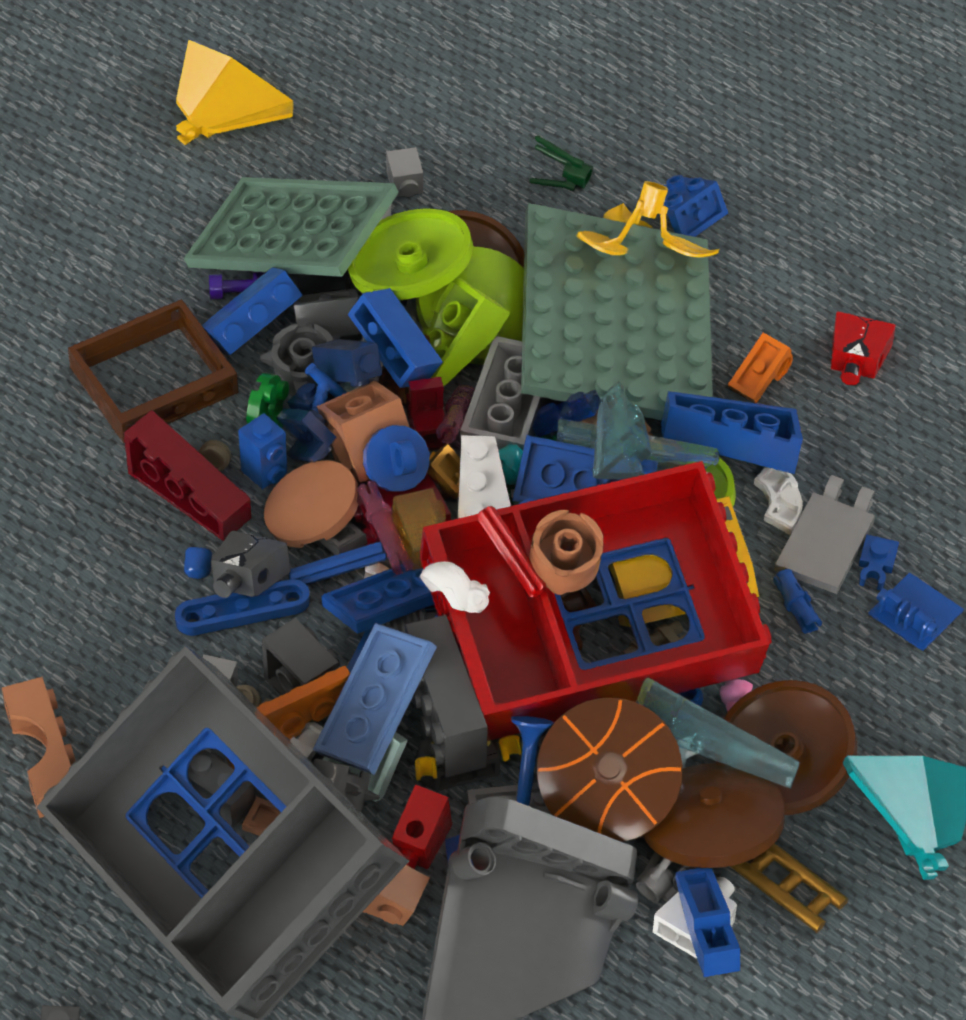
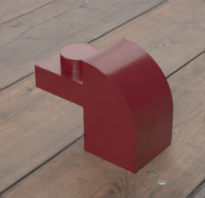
[406,377,449,450]

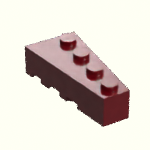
[124,410,252,541]

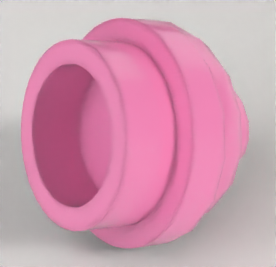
[720,679,753,711]

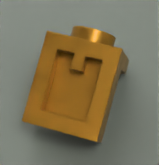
[427,444,460,500]

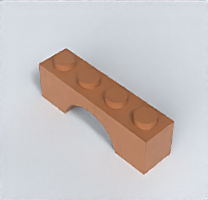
[1,677,75,818]

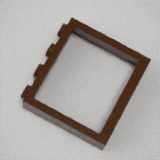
[68,299,238,443]

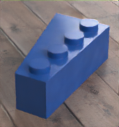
[661,391,803,474]

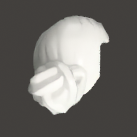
[420,561,490,614]

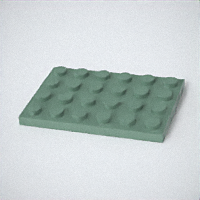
[184,177,399,277]

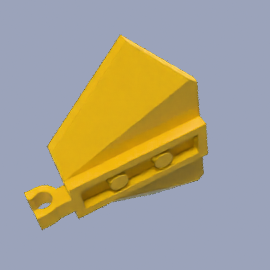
[176,40,294,145]

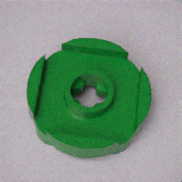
[246,373,289,428]

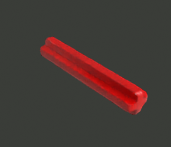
[478,506,546,598]

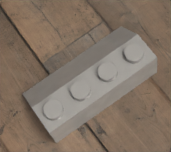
[460,336,547,461]

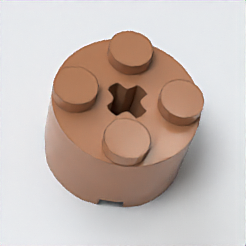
[529,510,603,595]

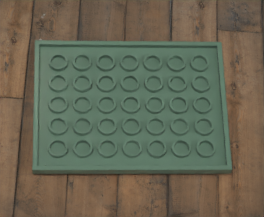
[521,203,713,420]

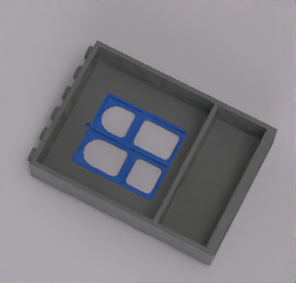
[37,646,409,1020]

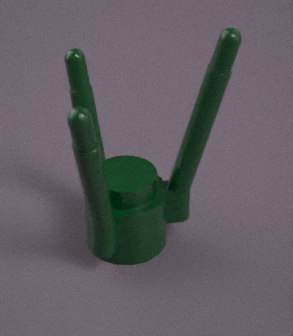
[529,135,593,192]

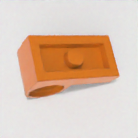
[728,332,793,403]

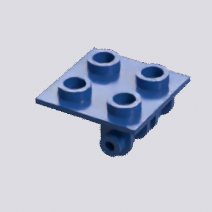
[868,572,964,651]

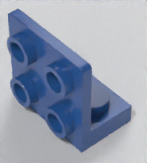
[663,175,728,237]

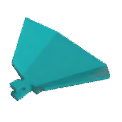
[843,756,966,880]

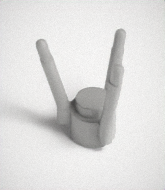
[636,852,677,903]

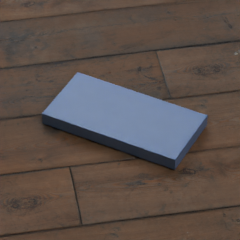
[313,623,437,775]

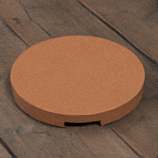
[264,460,359,548]

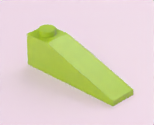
[422,277,511,386]

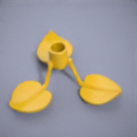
[576,181,720,257]

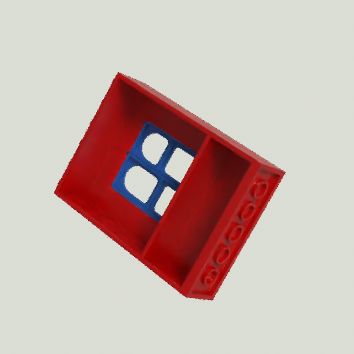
[419,461,772,741]

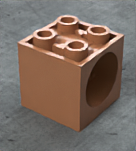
[317,380,410,483]

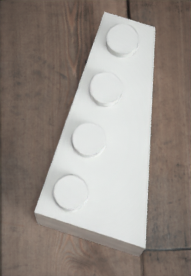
[458,435,511,519]

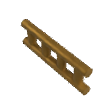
[730,843,848,933]

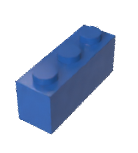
[201,267,303,355]
[348,288,443,388]

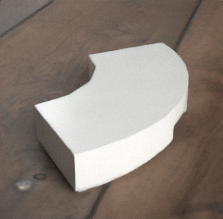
[754,467,803,535]

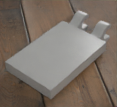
[774,475,875,594]

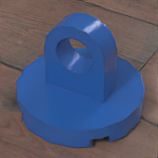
[363,425,430,492]

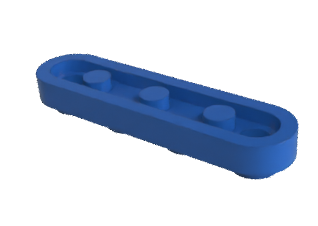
[175,579,310,636]

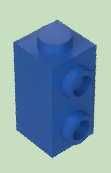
[238,413,287,490]

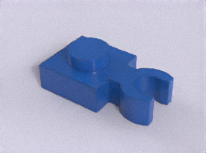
[859,534,899,590]

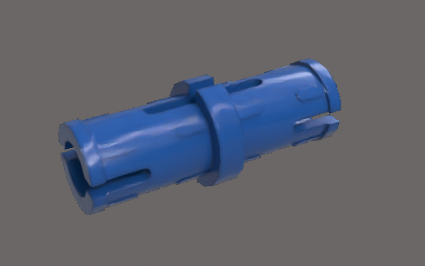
[773,569,822,634]

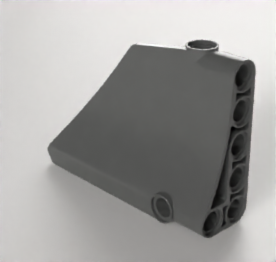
[422,796,638,1020]

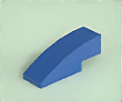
[675,868,740,977]

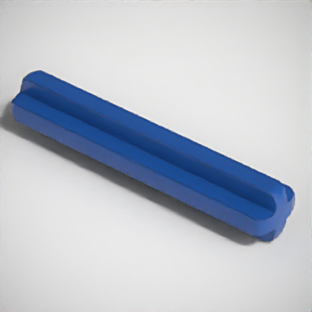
[289,542,387,585]

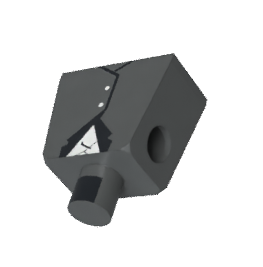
[211,531,291,598]

